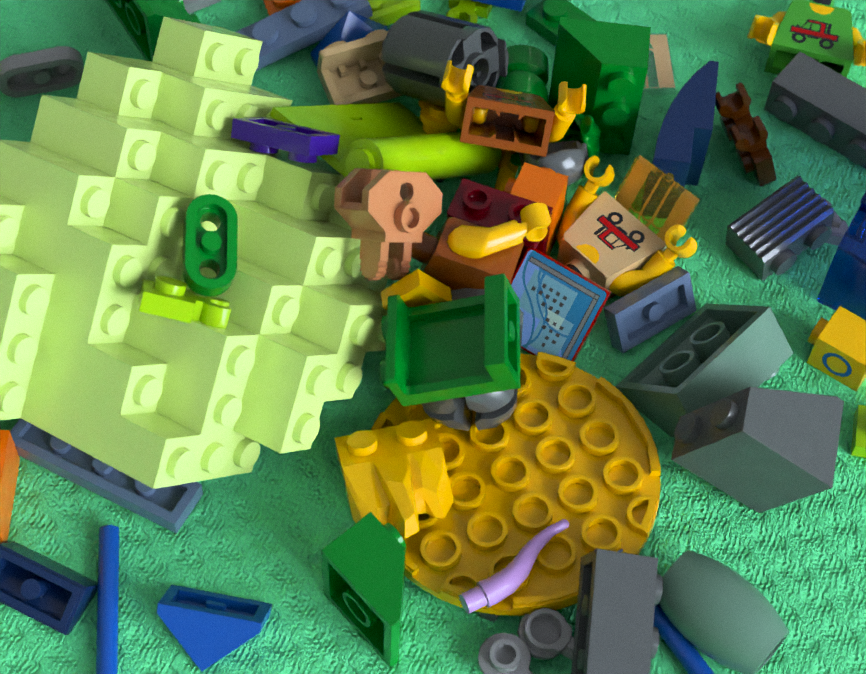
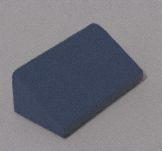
[0,542,98,635]

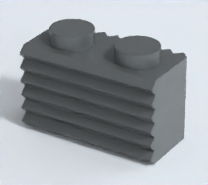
[726,176,834,281]

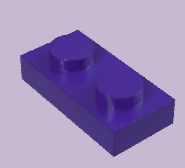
[231,117,340,163]

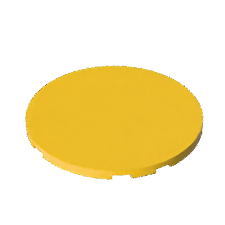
[371,352,661,616]

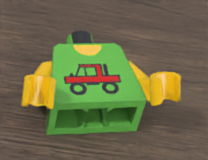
[747,0,866,78]

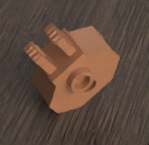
[334,168,443,281]

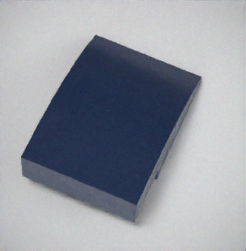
[642,61,719,217]

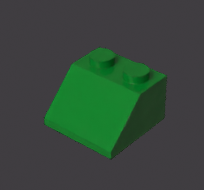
[321,512,406,668]

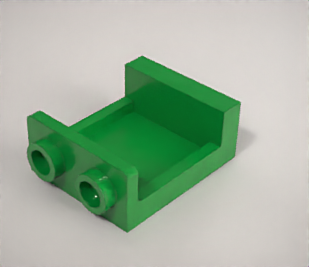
[379,274,520,407]

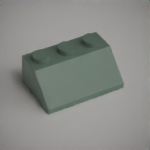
[615,304,793,437]

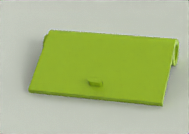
[270,102,502,180]

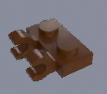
[715,82,776,187]

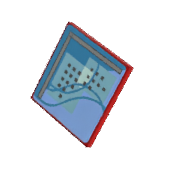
[510,247,611,362]

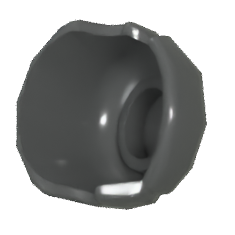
[518,140,589,187]

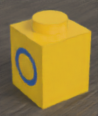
[807,306,866,391]

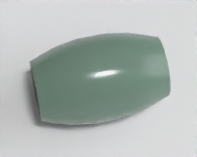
[658,550,790,674]

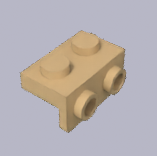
[317,29,403,105]

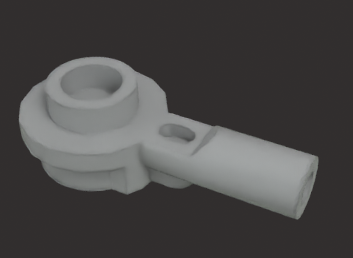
[517,608,574,660]
[478,633,533,674]

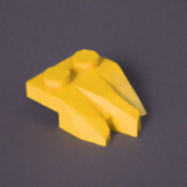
[334,418,454,539]

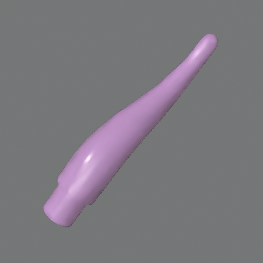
[459,519,569,614]

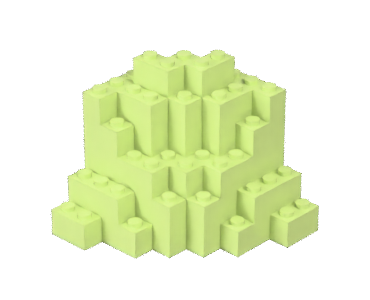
[0,16,388,489]

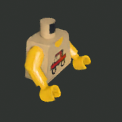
[557,156,697,300]

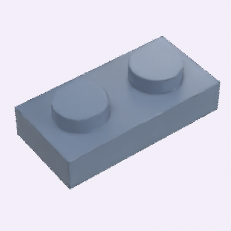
[604,266,697,353]

